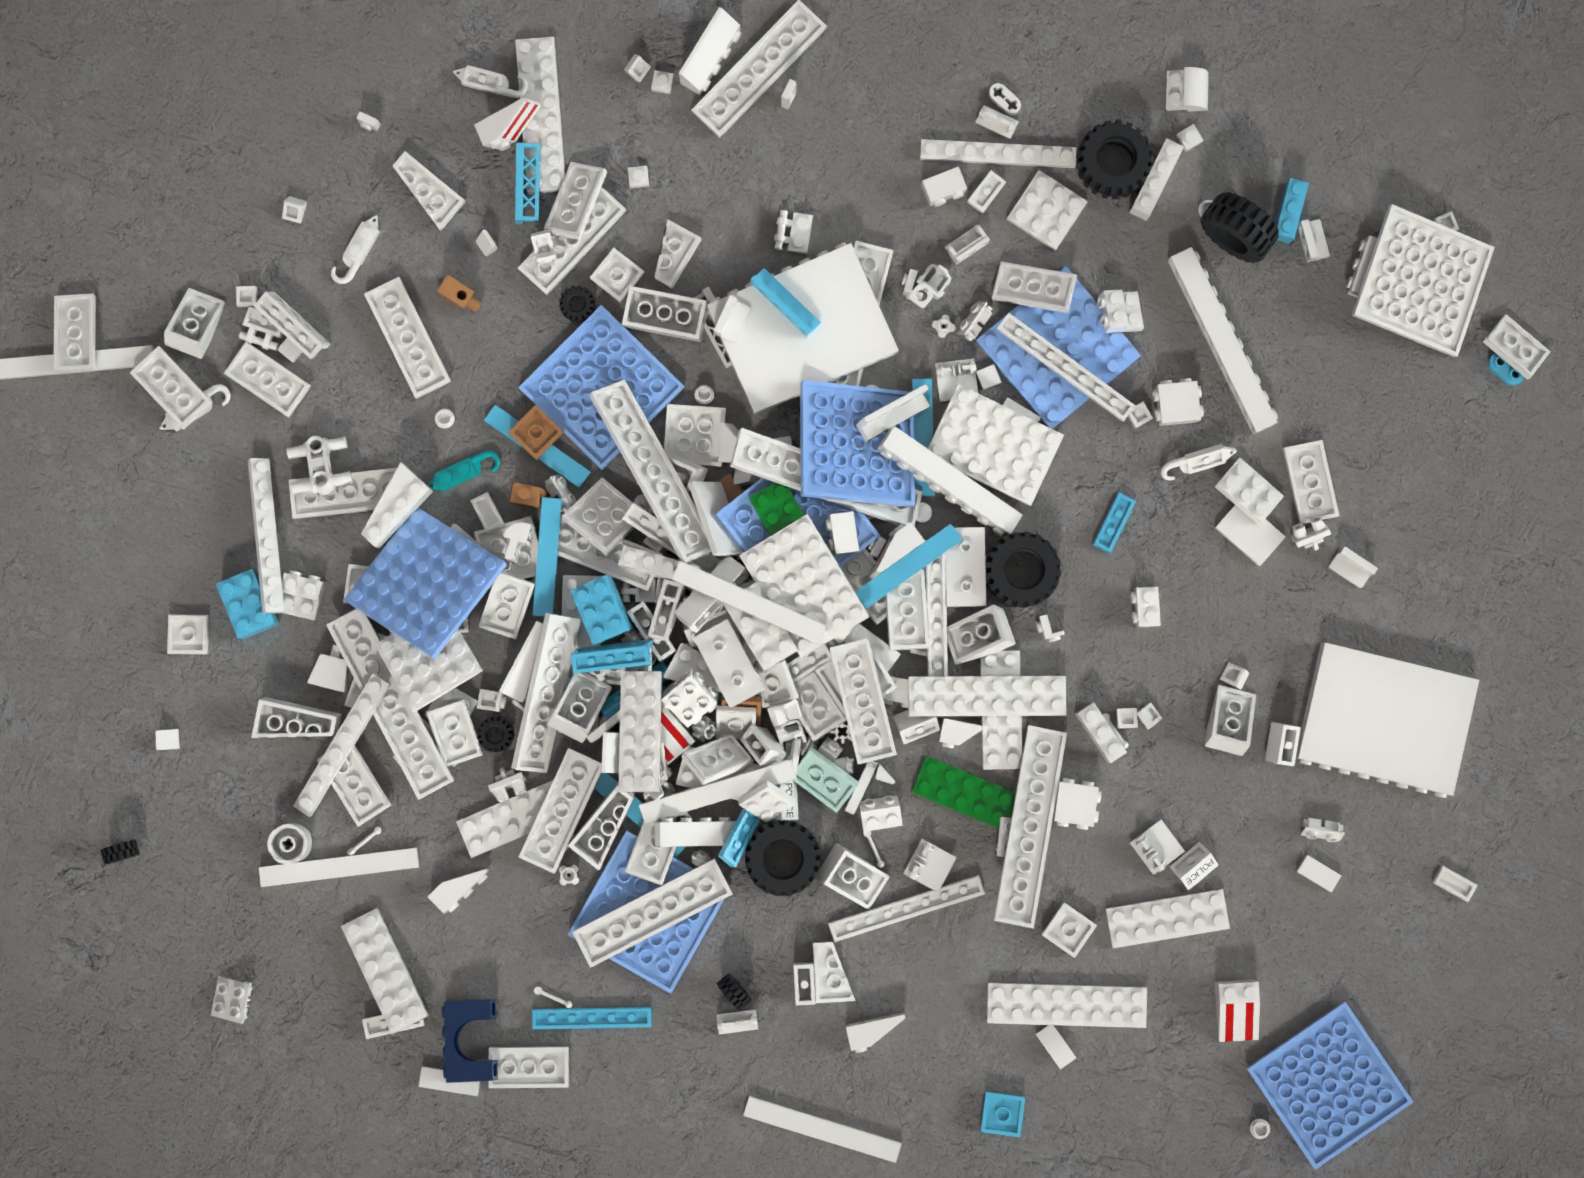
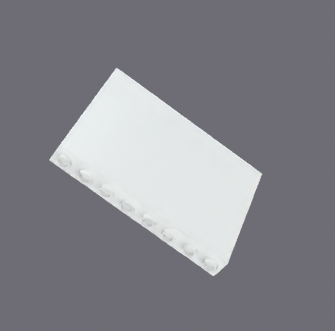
[707,242,899,415]
[1296,643,1479,798]

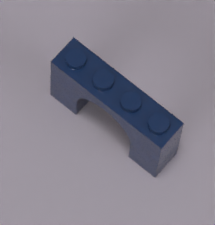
[442,999,498,1083]

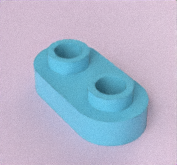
[1488,353,1524,386]

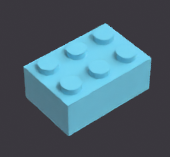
[216,569,279,640]
[570,575,634,645]

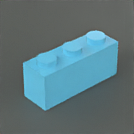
[1275,178,1309,244]

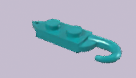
[428,450,500,492]

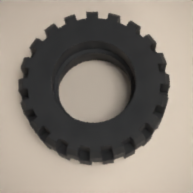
[1076,120,1153,199]
[1201,192,1279,263]
[985,532,1062,608]
[745,820,820,896]

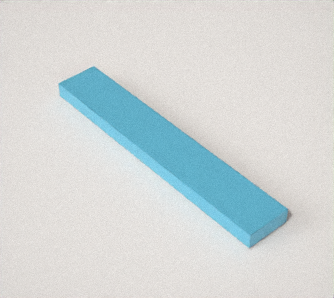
[912,379,935,496]
[484,405,591,488]
[533,497,563,616]
[855,524,962,609]
[594,773,686,858]
[532,1006,652,1029]

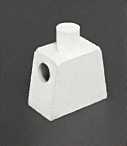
[308,645,350,693]

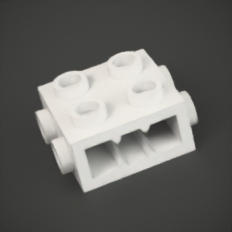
[1153,378,1204,426]
[661,668,718,728]
[1052,778,1101,830]

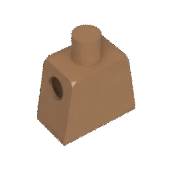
[437,274,482,312]
[508,482,549,510]

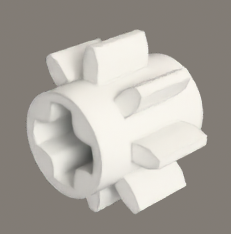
[692,716,716,742]
[830,723,852,744]

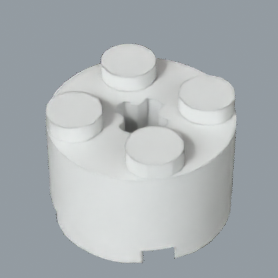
[267,823,312,864]

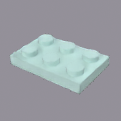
[793,747,860,813]

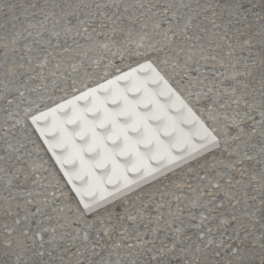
[1352,204,1495,357]

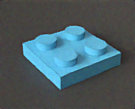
[980,1091,1025,1137]

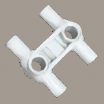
[286,436,353,495]

